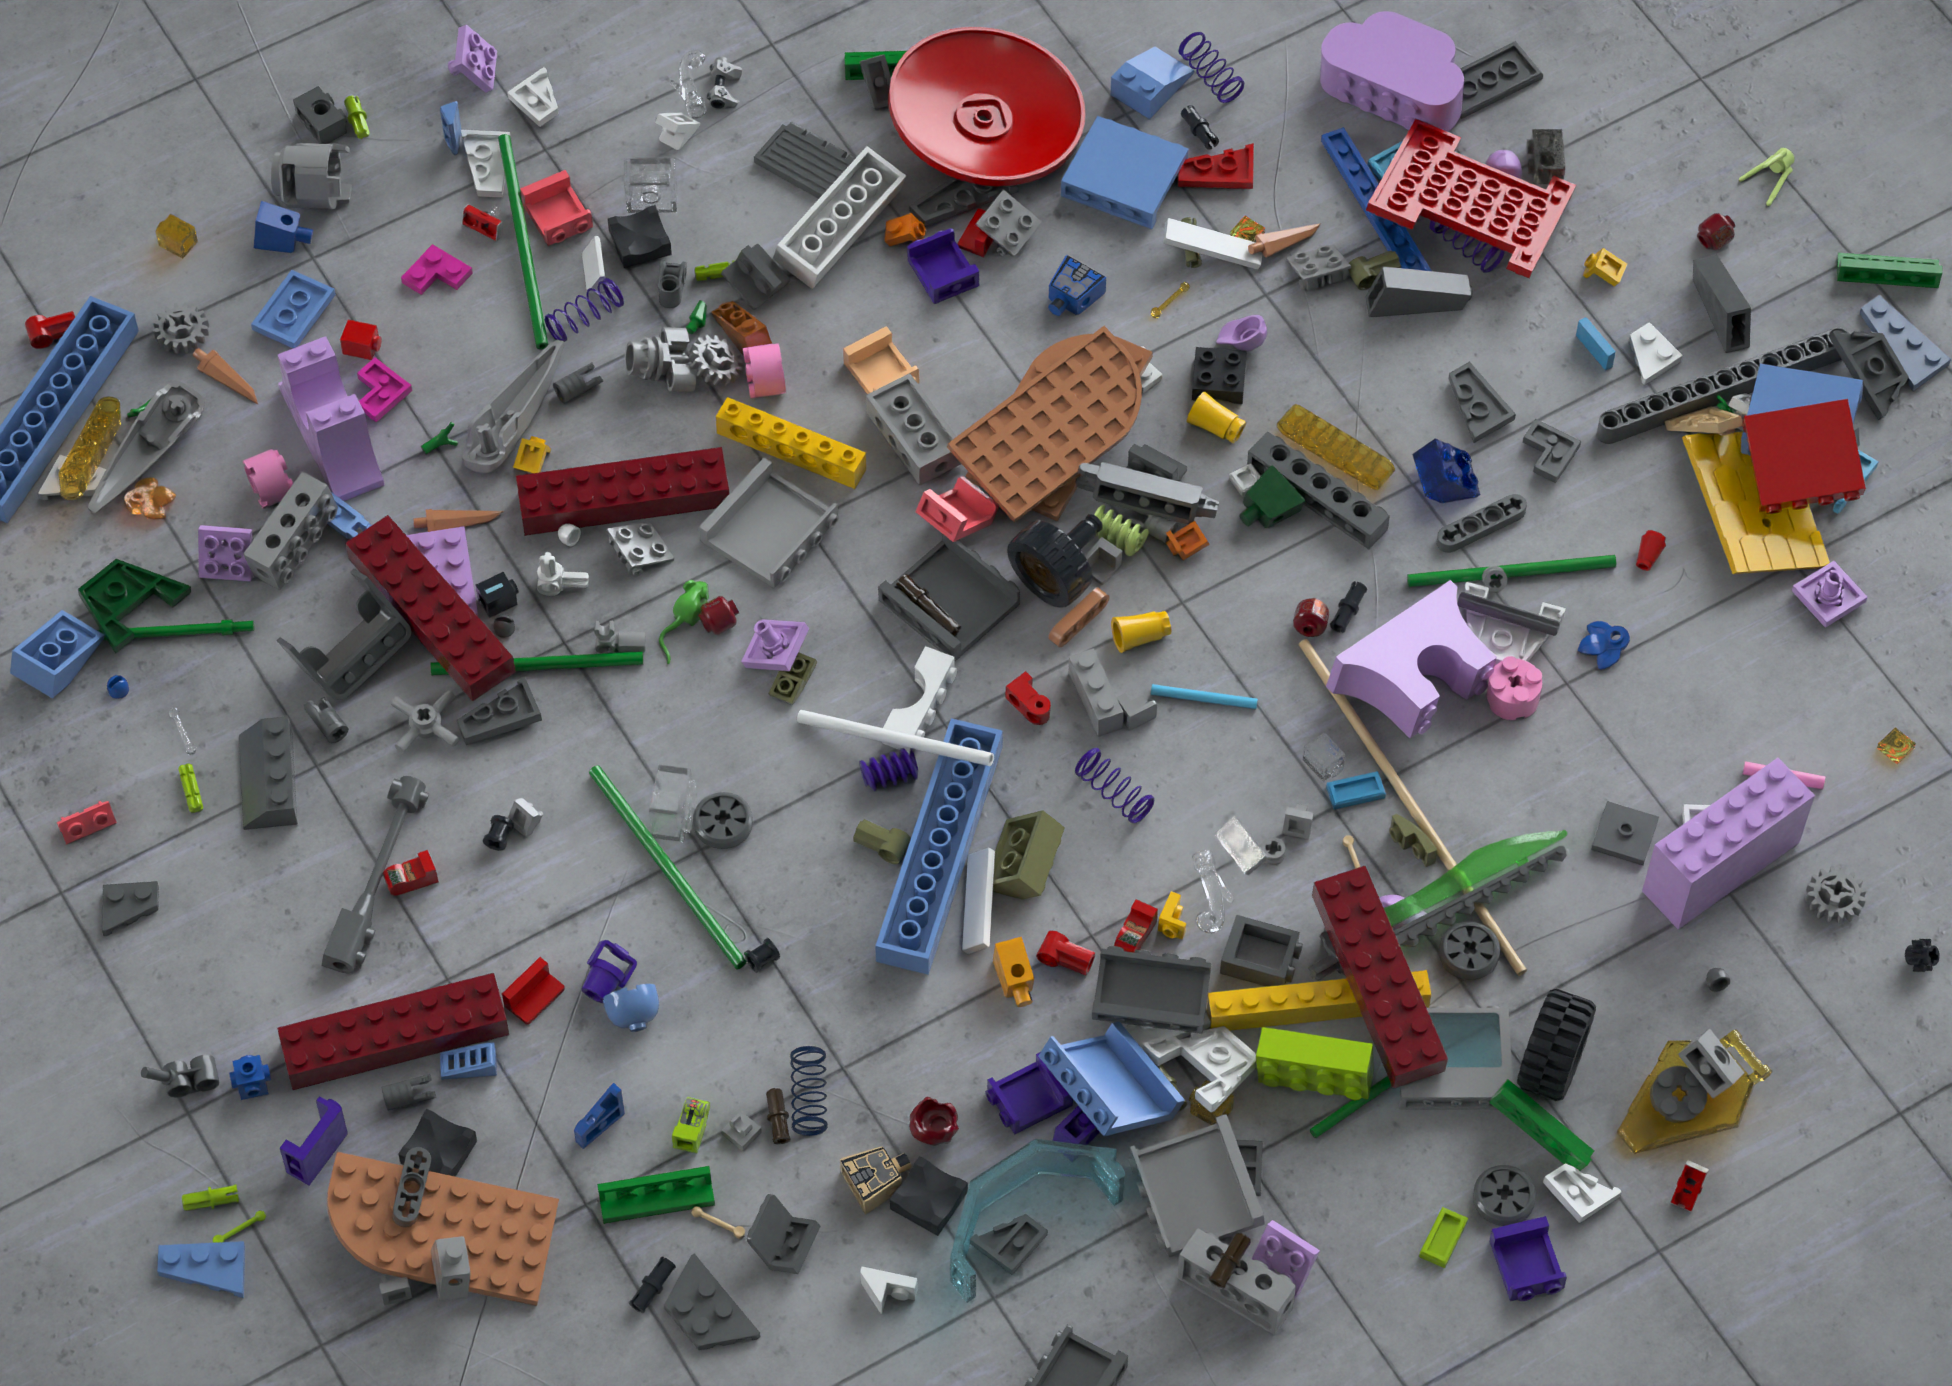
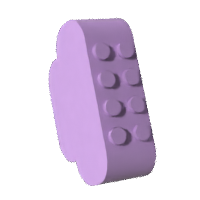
[1320,11,1464,132]

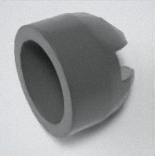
[493,614,515,638]
[1706,968,1730,992]

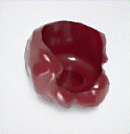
[909,1097,959,1146]

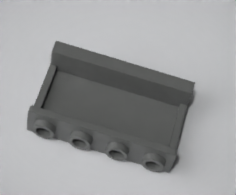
[1092,946,1211,1034]
[1025,1324,1128,1386]

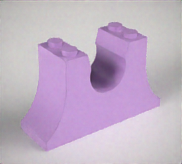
[278,336,384,501]
[1326,580,1497,738]

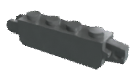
[1075,462,1219,524]

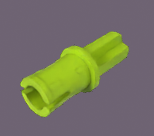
[344,95,370,139]
[182,1184,239,1211]

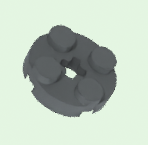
[1650,1066,1707,1123]

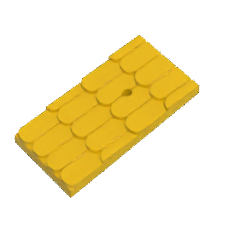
[1682,431,1830,574]

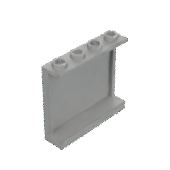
[699,458,839,588]
[1128,1114,1265,1257]

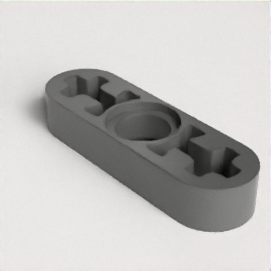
[392,1147,431,1227]

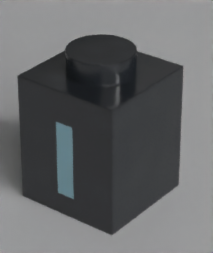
[475,572,519,618]

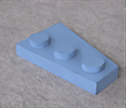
[157,1241,245,1298]

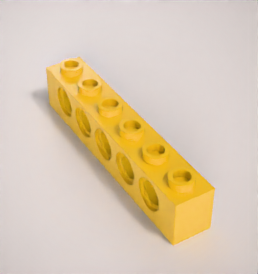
[716,397,866,489]

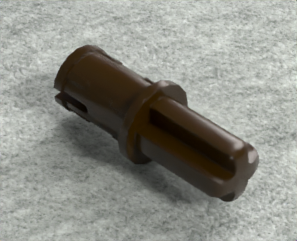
[766,1088,791,1144]
[1208,1233,1251,1289]

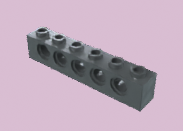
[1247,431,1390,550]

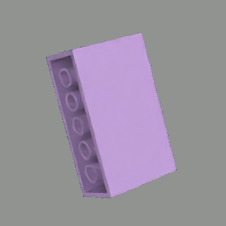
[1642,758,1815,929]

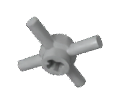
[391,690,459,753]

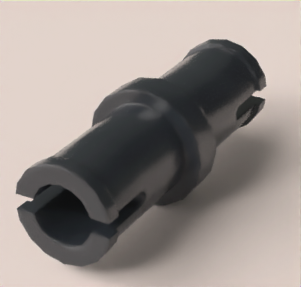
[1181,105,1219,150]
[1330,581,1367,633]
[629,1257,676,1313]

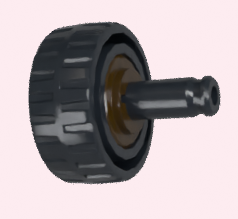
[1007,514,1103,608]

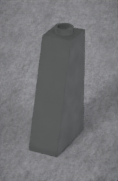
[1693,254,1751,353]
[1365,267,1473,317]

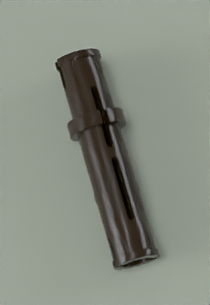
[896,574,961,637]

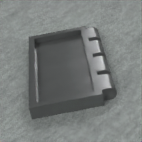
[754,122,856,199]

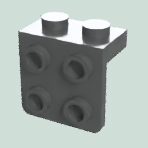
[747,1194,821,1274]

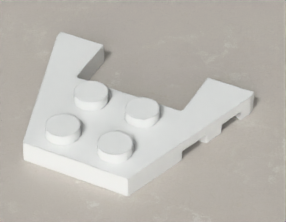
[1464,582,1566,665]
[1143,1026,1257,1112]

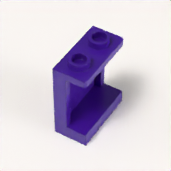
[907,228,979,304]
[985,1052,1073,1135]
[280,1096,348,1186]
[1489,1216,1567,1301]

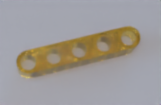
[59,396,121,500]
[1277,404,1395,490]

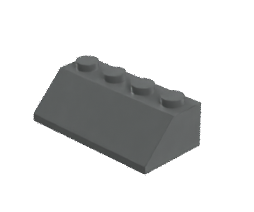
[239,716,298,830]

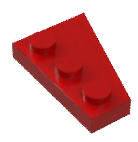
[1178,143,1254,189]

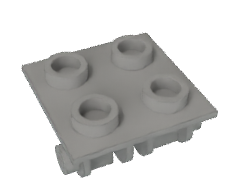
[975,190,1042,256]
[1286,245,1351,291]
[606,521,675,577]

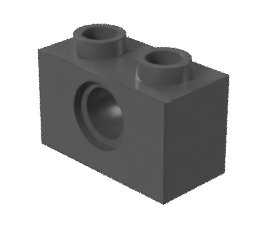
[293,86,347,144]

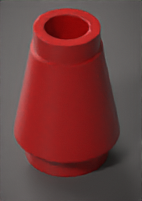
[1636,530,1666,571]

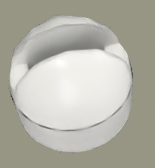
[558,524,581,547]

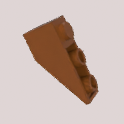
[711,301,772,356]

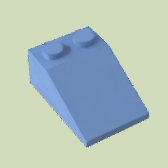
[1110,47,1194,119]
[10,610,104,698]

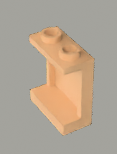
[843,326,919,394]

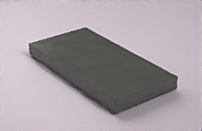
[1460,41,1543,119]

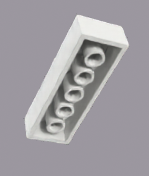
[773,146,906,289]

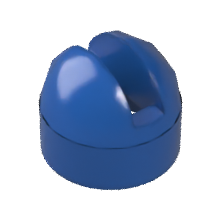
[107,675,129,699]

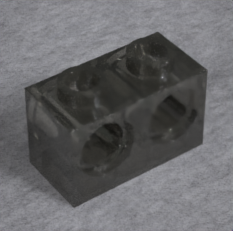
[1526,129,1565,184]

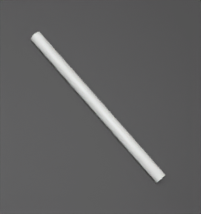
[797,710,994,766]

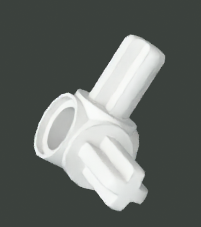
[537,552,589,596]

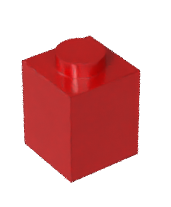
[340,320,382,360]

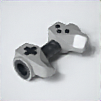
[707,57,742,110]

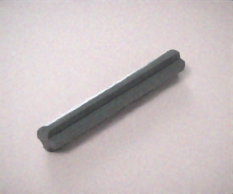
[1457,592,1560,636]

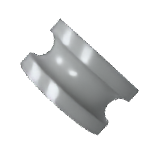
[1482,566,1508,592]
[1261,837,1286,865]

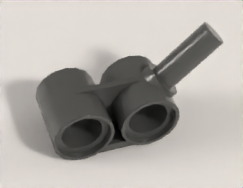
[141,1055,220,1098]

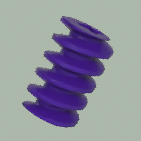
[859,748,918,792]

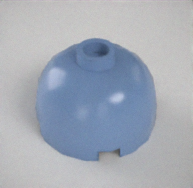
[603,984,659,1032]

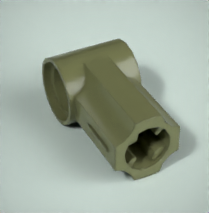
[1348,250,1401,290]
[853,819,911,864]

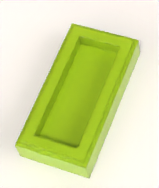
[1419,1207,1468,1268]

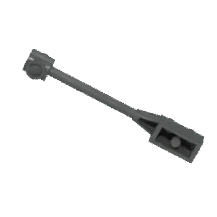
[321,776,429,974]

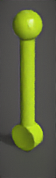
[212,1210,266,1243]

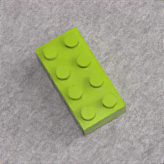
[1256,1027,1374,1100]

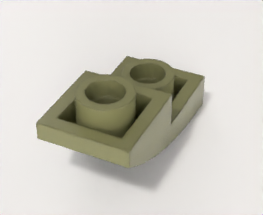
[768,652,817,705]
[1389,814,1437,867]

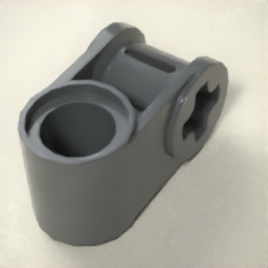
[658,260,687,308]

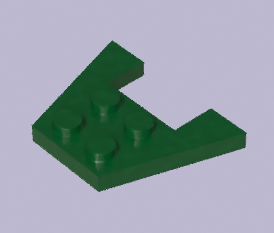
[78,559,191,654]

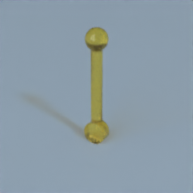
[1151,282,1190,318]

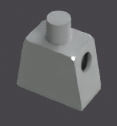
[431,1236,471,1301]

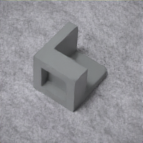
[1085,537,1122,585]
[1117,693,1157,731]

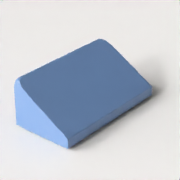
[440,101,462,155]

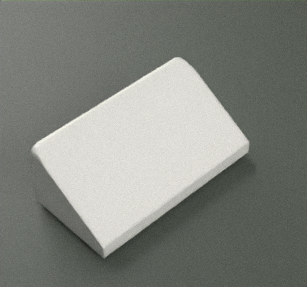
[582,236,605,293]

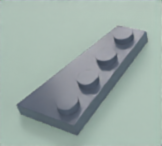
[1860,295,1951,391]

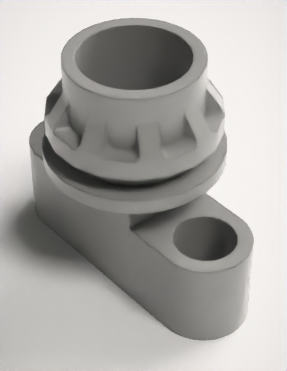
[625,327,696,392]

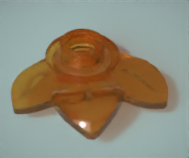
[124,477,176,520]

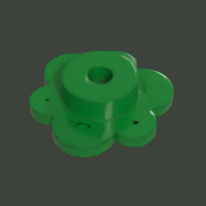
[1717,395,1733,413]

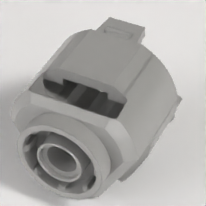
[271,143,353,209]

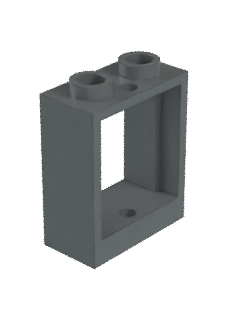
[1220,915,1303,987]

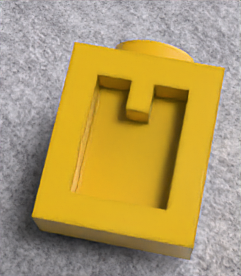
[1583,248,1627,287]
[513,436,551,474]
[1158,891,1186,939]

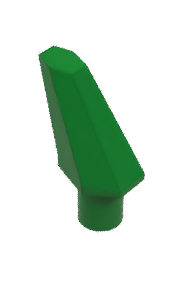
[685,300,707,334]

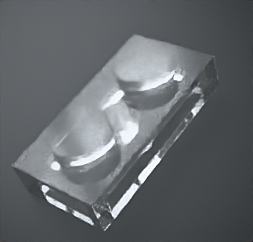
[1214,816,1268,876]

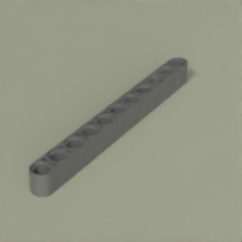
[1596,328,1849,444]

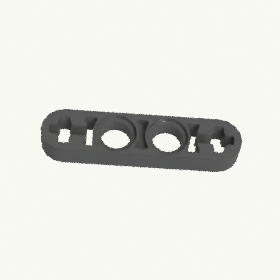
[1437,494,1527,553]

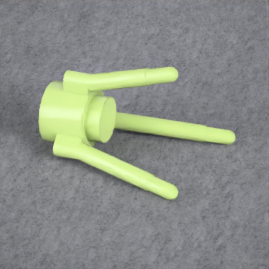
[1739,148,1795,206]

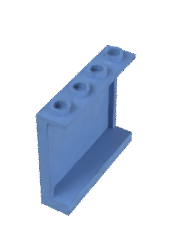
[1061,116,1189,229]
[1741,364,1863,456]
[1038,1021,1185,1136]

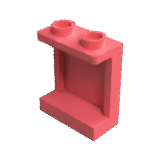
[520,170,593,246]
[916,476,999,542]

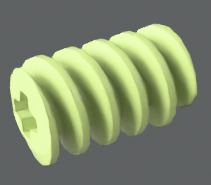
[1094,505,1149,556]

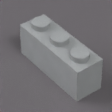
[1068,648,1123,737]

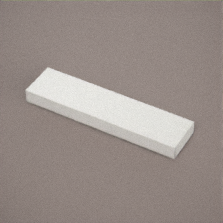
[1163,218,1262,270]
[962,848,995,954]

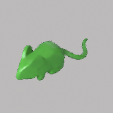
[659,580,709,664]

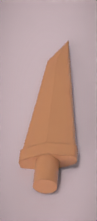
[1248,223,1321,258]
[193,348,258,404]
[413,509,504,532]

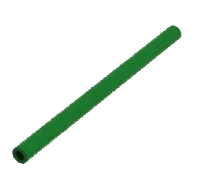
[1407,555,1617,587]
[430,651,644,676]

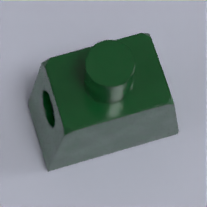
[1239,465,1305,528]

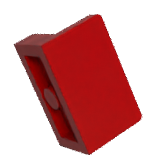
[957,208,994,258]
[502,957,565,1025]

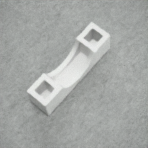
[882,646,957,753]

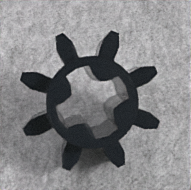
[1905,939,1940,972]

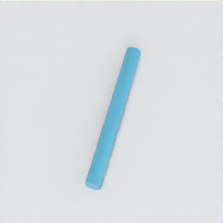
[1151,684,1258,709]

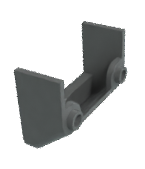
[276,569,411,700]

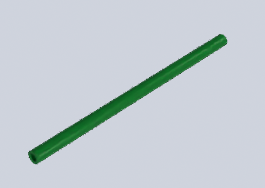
[498,134,549,350]
[589,765,747,970]

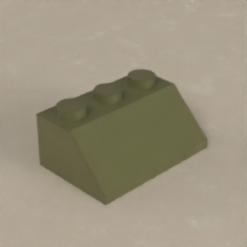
[993,810,1065,900]

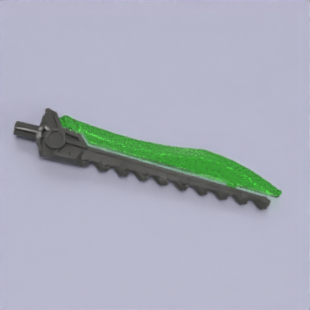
[1308,830,1568,981]

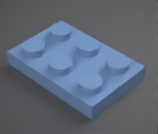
[251,270,336,348]

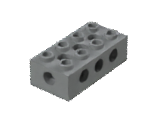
[866,373,961,486]
[243,472,338,590]
[1178,1228,1296,1335]

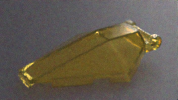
[1617,1029,1772,1154]

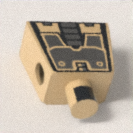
[840,1147,911,1214]

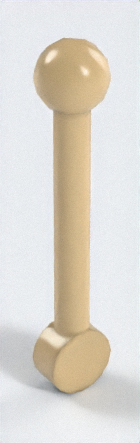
[1343,835,1360,869]
[691,1206,745,1239]

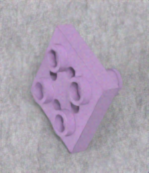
[448,25,497,93]
[198,525,253,582]
[1792,561,1868,628]
[741,619,809,671]
[1252,1220,1320,1299]

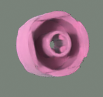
[743,343,786,399]
[243,449,293,509]
[1486,656,1542,720]

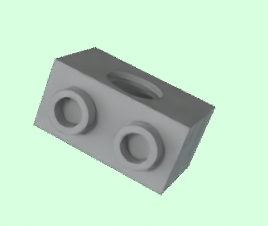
[1678,1028,1744,1098]

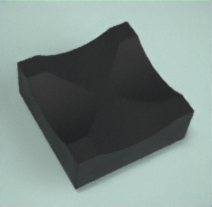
[607,205,672,268]
[1192,347,1247,404]
[398,1109,477,1177]
[890,1156,968,1236]

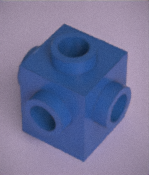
[229,1055,271,1100]

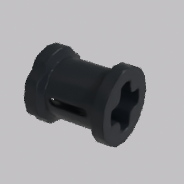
[483,815,514,851]
[744,938,780,973]

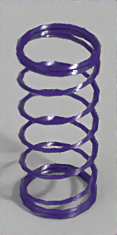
[1178,32,1245,103]
[1429,221,1505,273]
[544,278,624,342]
[1075,748,1155,823]

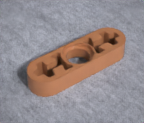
[1049,588,1109,647]

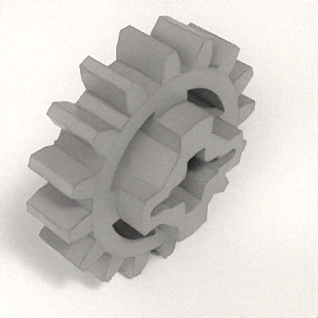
[153,302,209,354]
[688,335,744,386]
[1806,866,1866,924]

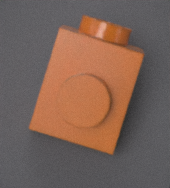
[885,213,926,246]
[1166,521,1210,561]

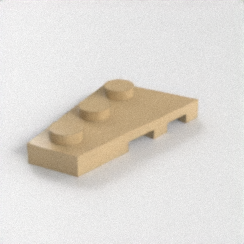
[1665,406,1743,435]

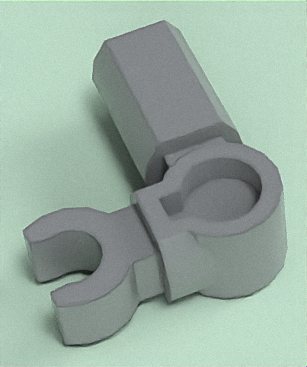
[594,621,646,654]

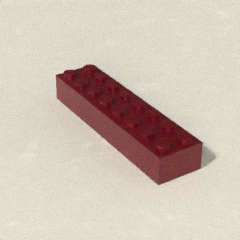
[516,447,730,536]
[345,515,516,701]
[1312,866,1448,1089]
[277,973,509,1090]

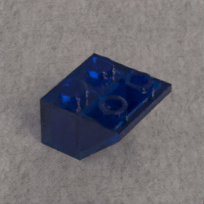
[1412,438,1481,504]

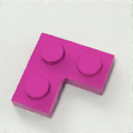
[401,244,473,295]
[357,358,412,422]

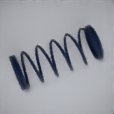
[790,1046,828,1136]

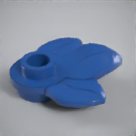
[1578,621,1630,670]

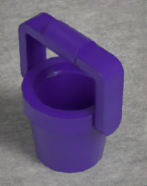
[581,940,637,1003]

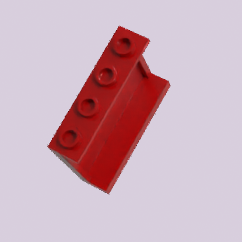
[1742,399,1866,514]

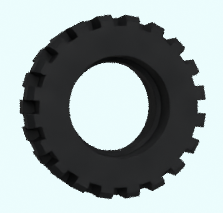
[1517,989,1596,1101]

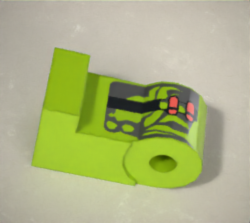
[672,1097,710,1154]

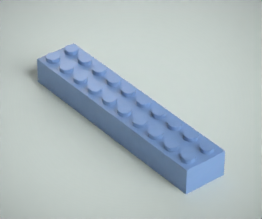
[0,296,139,523]
[875,718,1003,975]

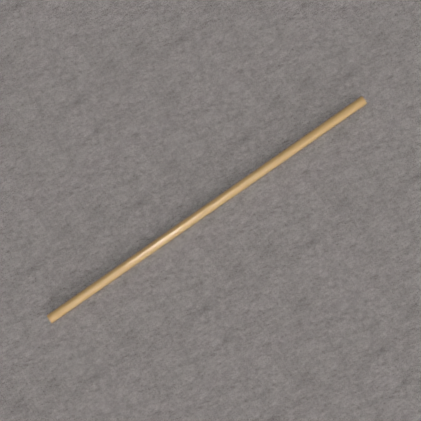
[1299,639,1527,976]

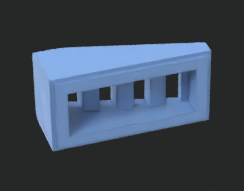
[440,1042,497,1080]

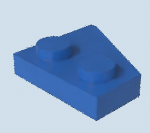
[574,1083,625,1149]

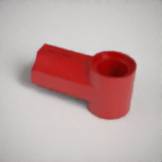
[25,311,75,349]
[1036,931,1095,976]

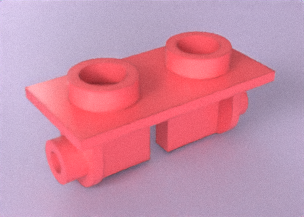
[57,801,117,845]

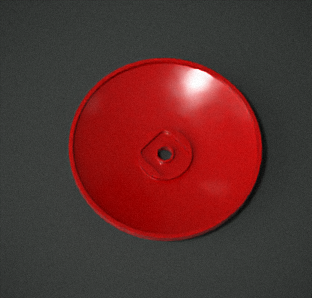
[888,27,1085,186]

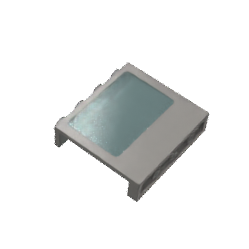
[1399,1005,1513,1110]

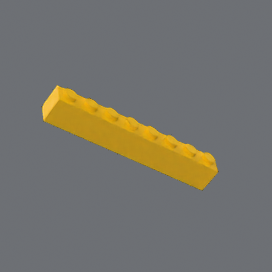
[1207,970,1431,1031]

